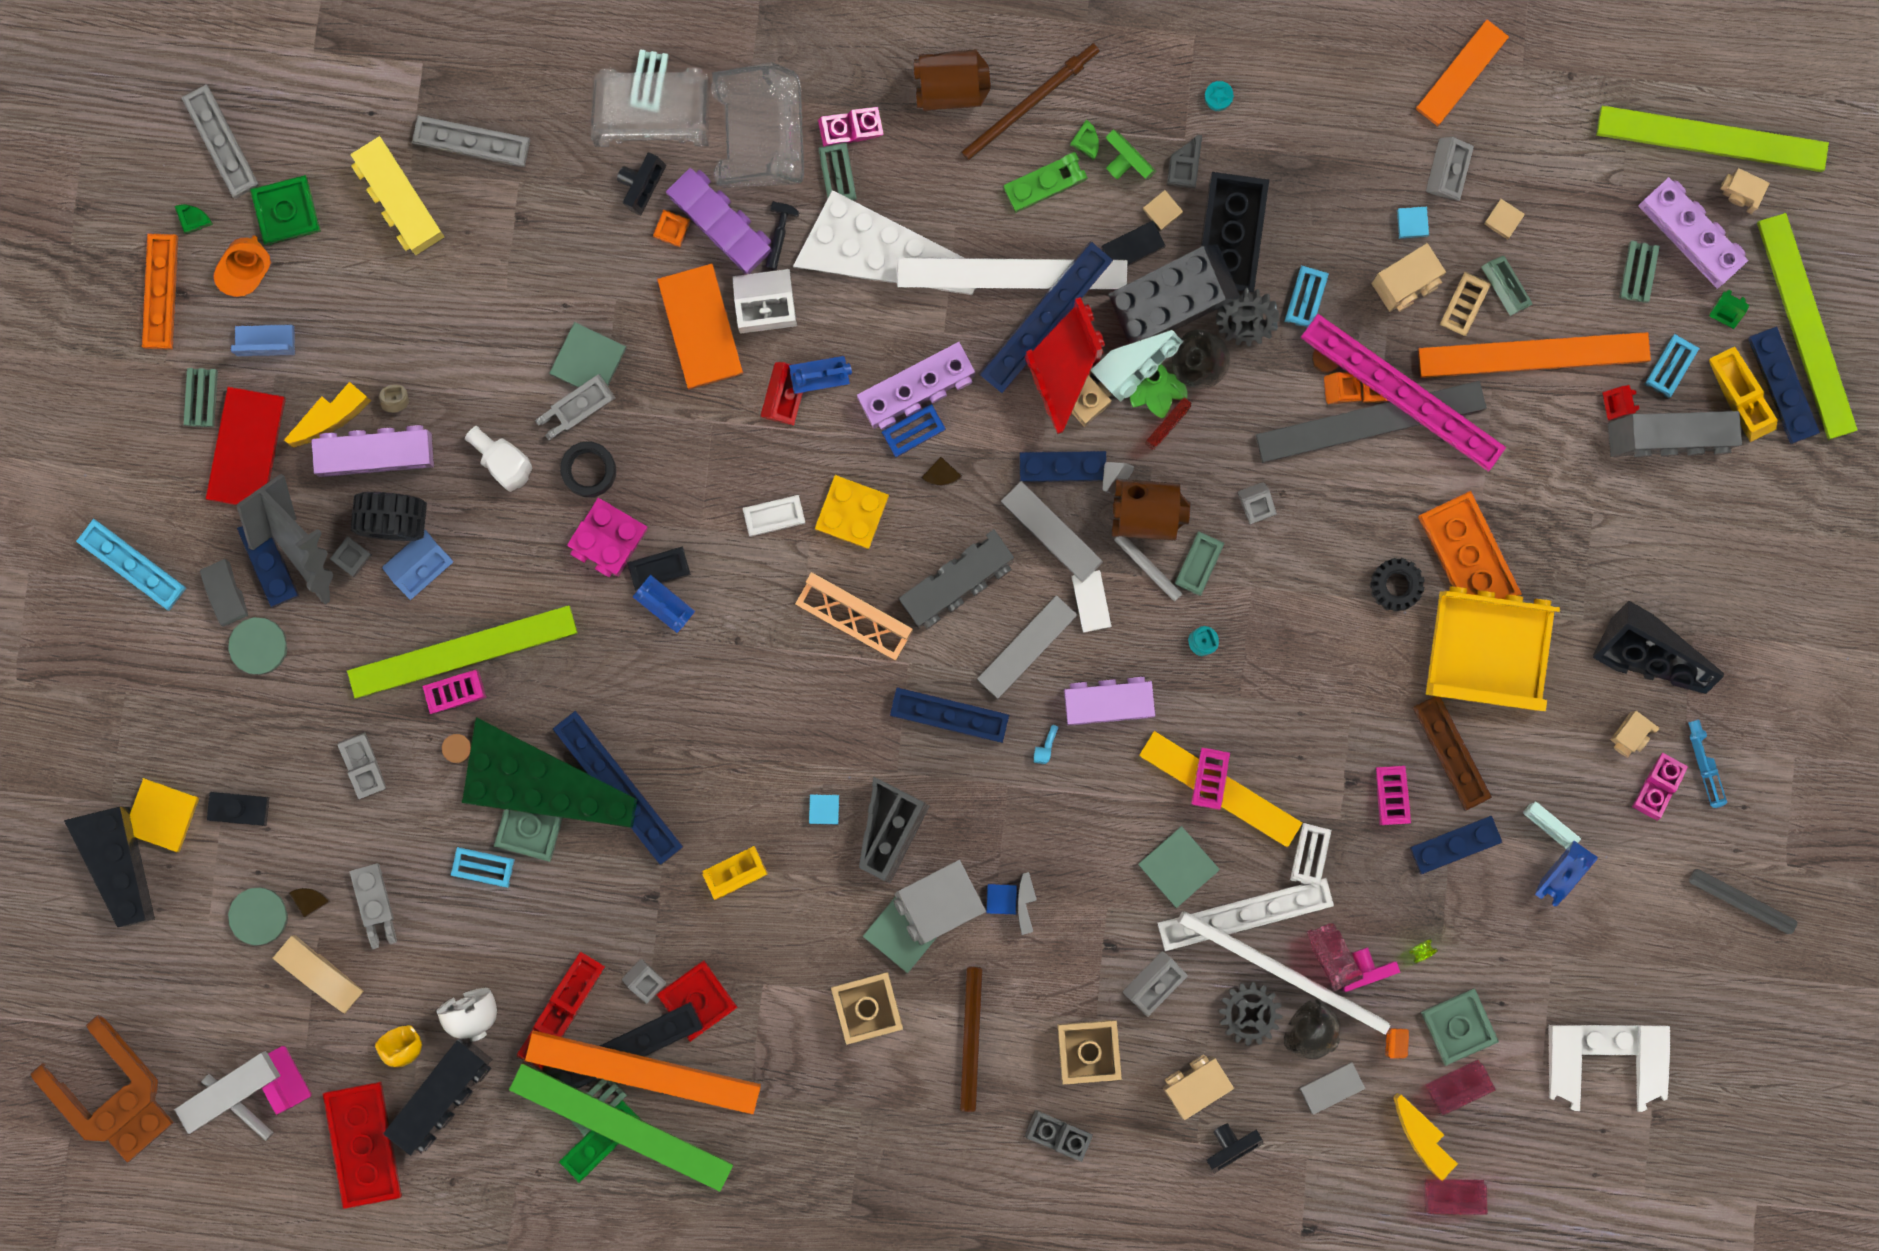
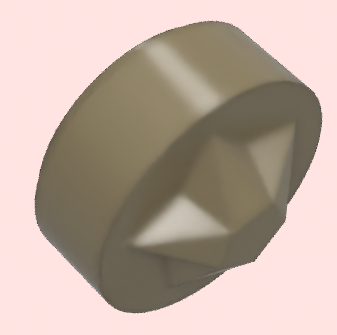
[379,385,409,413]

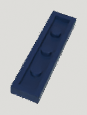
[1748,326,1820,445]
[890,688,1009,743]

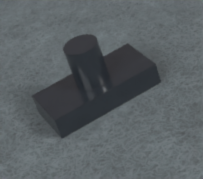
[617,152,667,216]
[207,792,270,826]
[1206,1123,1264,1174]

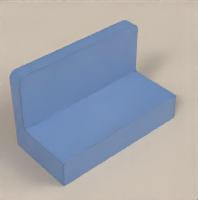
[231,325,295,356]
[382,530,454,600]

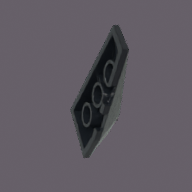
[1593,601,1724,694]

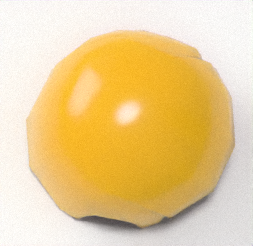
[375,1025,422,1067]

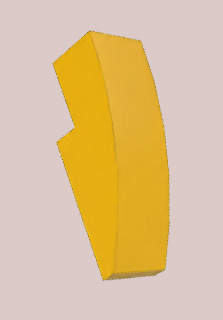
[1709,346,1778,442]
[284,382,372,447]
[1393,1093,1458,1181]

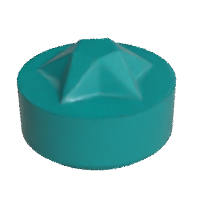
[1204,81,1234,111]
[1188,626,1219,656]

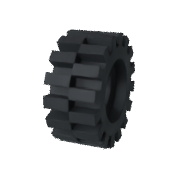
[1370,558,1425,612]

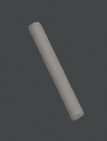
[1114,537,1182,602]
[201,1074,274,1141]

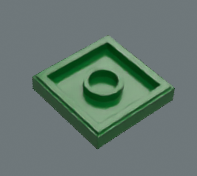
[250,175,321,246]

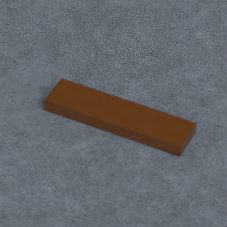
[1412,696,1492,811]

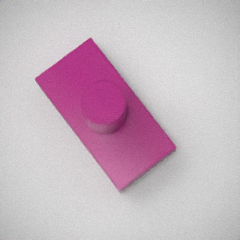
[1338,947,1401,992]

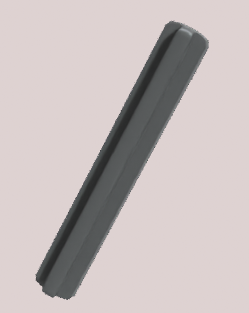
[1689,869,1798,934]

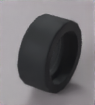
[560,441,616,497]

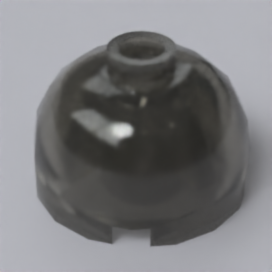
[1172,330,1230,389]
[1284,999,1340,1060]

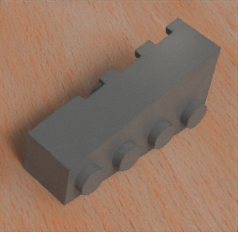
[1608,411,1742,458]
[899,529,1014,629]

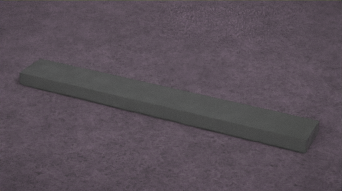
[1255,380,1487,463]

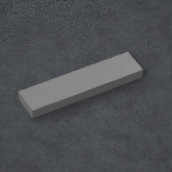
[181,84,260,199]
[412,115,530,167]
[1001,481,1103,583]
[977,595,1077,699]
[174,1051,281,1134]

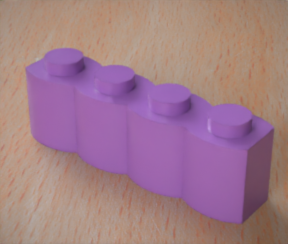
[666,168,771,275]

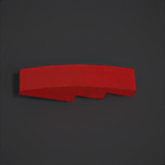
[517,952,605,1071]

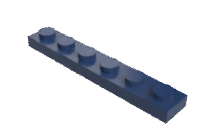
[979,241,1113,393]
[553,711,683,865]

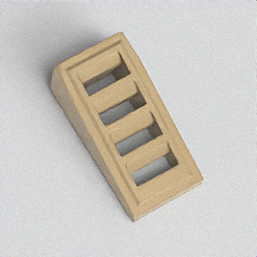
[1440,271,1491,336]

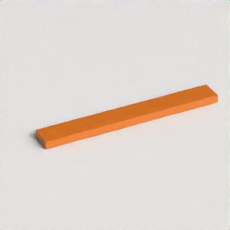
[1418,332,1651,378]
[525,1031,761,1115]

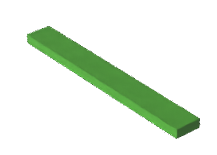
[509,1063,733,1192]

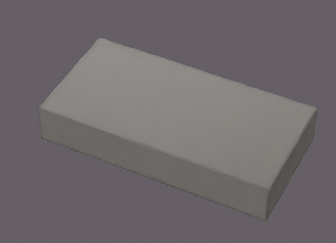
[1300,1062,1365,1115]

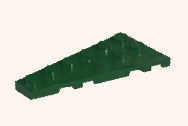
[462,717,637,828]

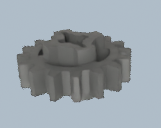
[1216,288,1279,346]
[1218,982,1283,1046]

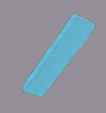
[76,519,186,611]

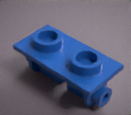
[789,356,852,394]
[632,575,695,633]

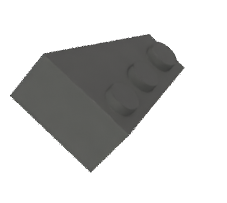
[859,776,930,883]

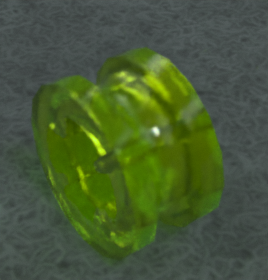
[1408,938,1438,964]

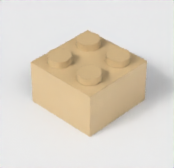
[1371,243,1446,312]
[831,972,903,1045]
[1057,1020,1122,1084]
[1162,1054,1234,1120]

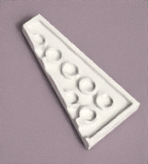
[793,190,976,295]

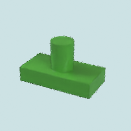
[1105,129,1157,180]

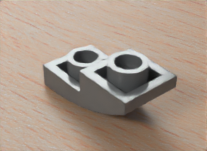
[200,559,248,627]
[1024,1110,1093,1162]

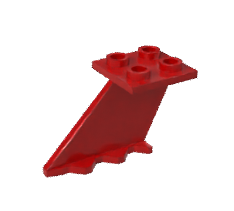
[1025,297,1105,435]

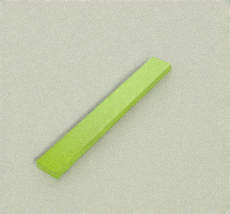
[1596,106,1829,172]
[1757,213,1858,440]
[347,605,578,699]

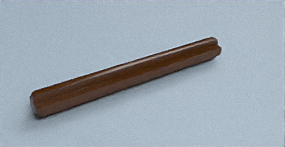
[960,966,982,1112]

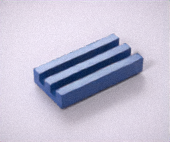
[882,404,946,458]

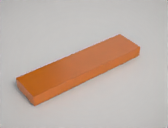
[1416,20,1509,127]
[142,234,178,349]

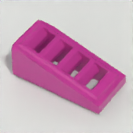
[423,669,486,714]
[1191,747,1230,810]
[1376,766,1411,825]

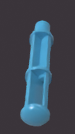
[1688,720,1727,808]

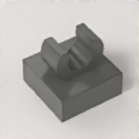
[330,536,372,578]

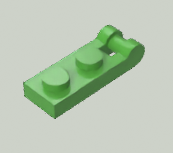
[1003,152,1088,213]

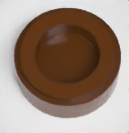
[1312,349,1339,373]

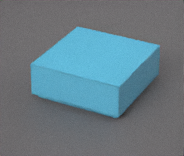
[1397,207,1429,239]
[809,795,839,824]

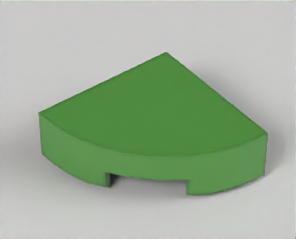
[1070,120,1099,160]

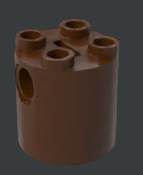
[914,49,991,112]
[1112,479,1190,541]

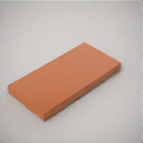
[657,264,743,390]
[1418,491,1522,599]

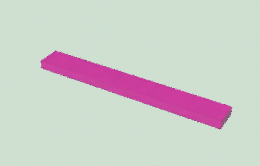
[1301,314,1506,472]

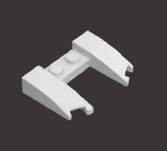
[1549,1025,1670,1112]

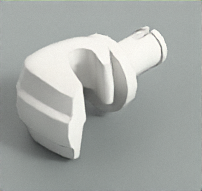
[465,426,532,492]

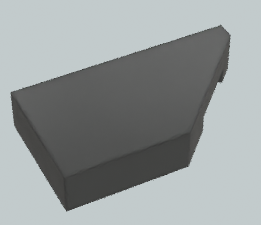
[1167,135,1202,189]

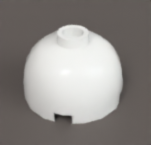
[436,988,497,1042]

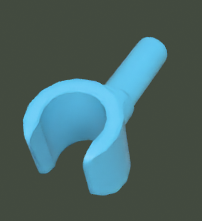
[1034,725,1059,764]

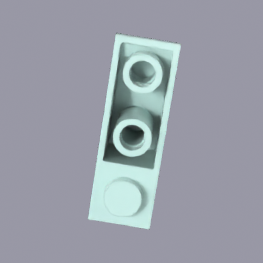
[1091,330,1183,402]

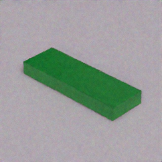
[559,1100,642,1183]

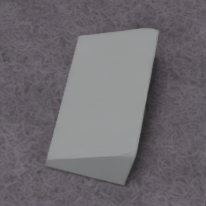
[1426,137,1474,201]
[1123,951,1188,1017]

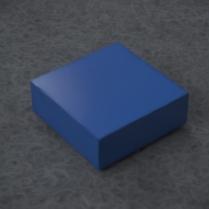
[986,884,1017,915]

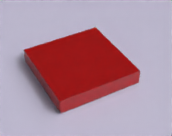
[656,960,738,1042]

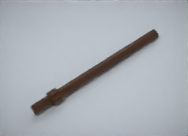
[961,43,1100,160]

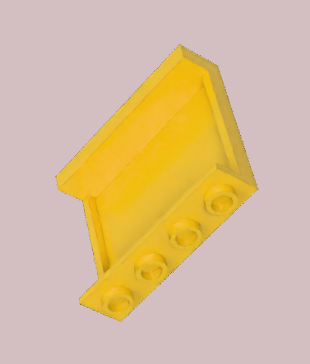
[1426,586,1560,711]

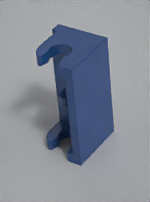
[1535,841,1598,906]

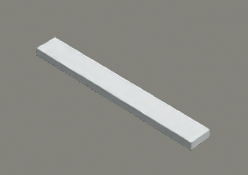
[897,258,1127,289]
[1177,911,1390,1035]

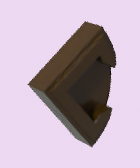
[921,457,962,486]
[289,888,330,917]

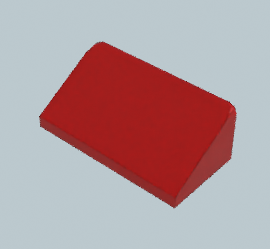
[761,362,803,426]

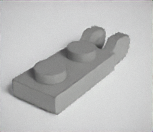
[535,374,615,441]
[349,863,397,949]

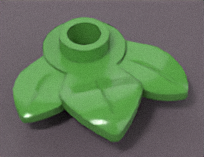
[1130,364,1187,419]

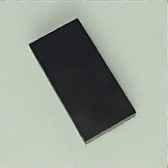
[1101,221,1166,266]
[627,546,691,591]

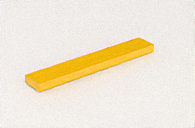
[1139,731,1302,848]

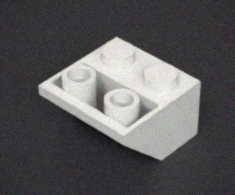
[733,269,797,334]

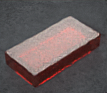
[1145,397,1192,451]

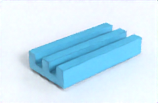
[1285,265,1329,328]
[1644,334,1700,399]
[451,847,515,888]

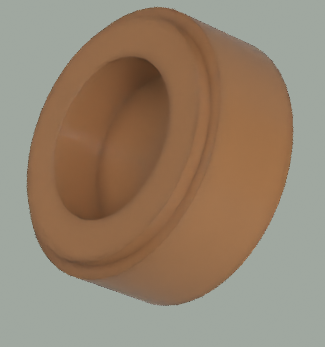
[442,734,471,763]

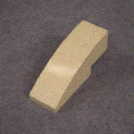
[273,935,364,1014]

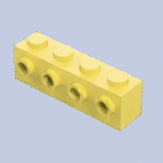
[350,136,444,255]

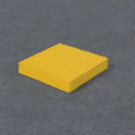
[130,778,199,852]

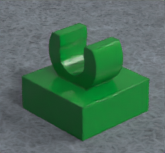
[1709,290,1749,329]

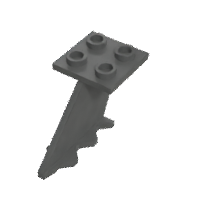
[236,474,333,604]

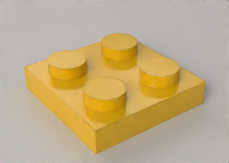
[815,475,889,549]

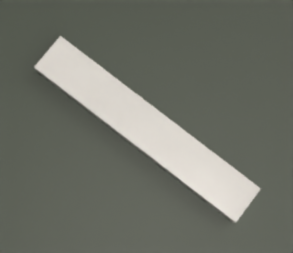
[1157,878,1334,951]

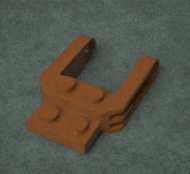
[31,1015,174,1163]

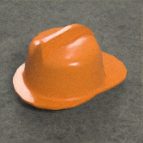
[214,235,271,297]

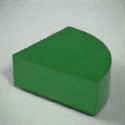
[175,204,213,234]

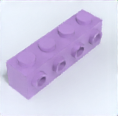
[1638,177,1748,289]
[857,342,975,430]
[312,425,434,477]

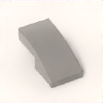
[337,732,386,799]
[1018,872,1037,935]

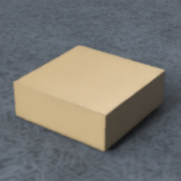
[1143,190,1183,231]
[1484,199,1525,239]

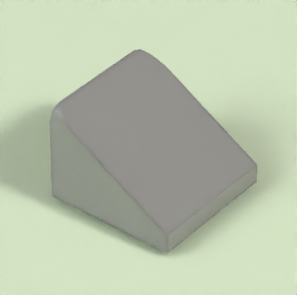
[1102,462,1134,495]
[1238,482,1277,524]
[622,959,666,1004]

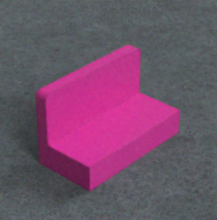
[262,1046,312,1115]

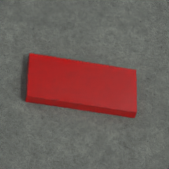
[206,387,286,505]
[323,1081,402,1209]

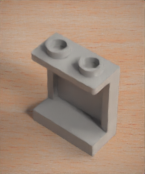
[893,860,986,945]

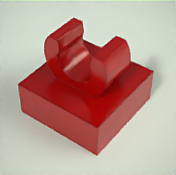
[1602,385,1640,420]

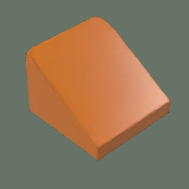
[1324,372,1362,404]
[1385,1028,1409,1058]

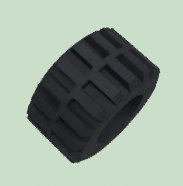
[351,492,427,541]

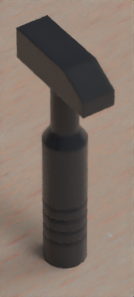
[766,201,800,270]

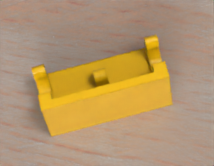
[702,846,769,900]

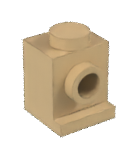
[1720,168,1770,214]
[1610,711,1659,758]

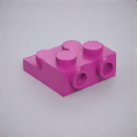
[567,498,648,578]

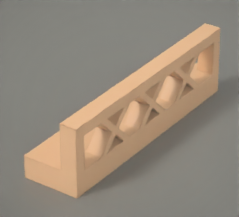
[795,572,913,661]

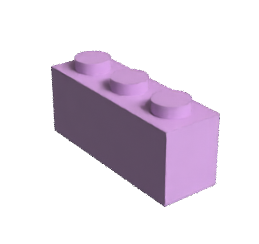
[1064,677,1155,726]

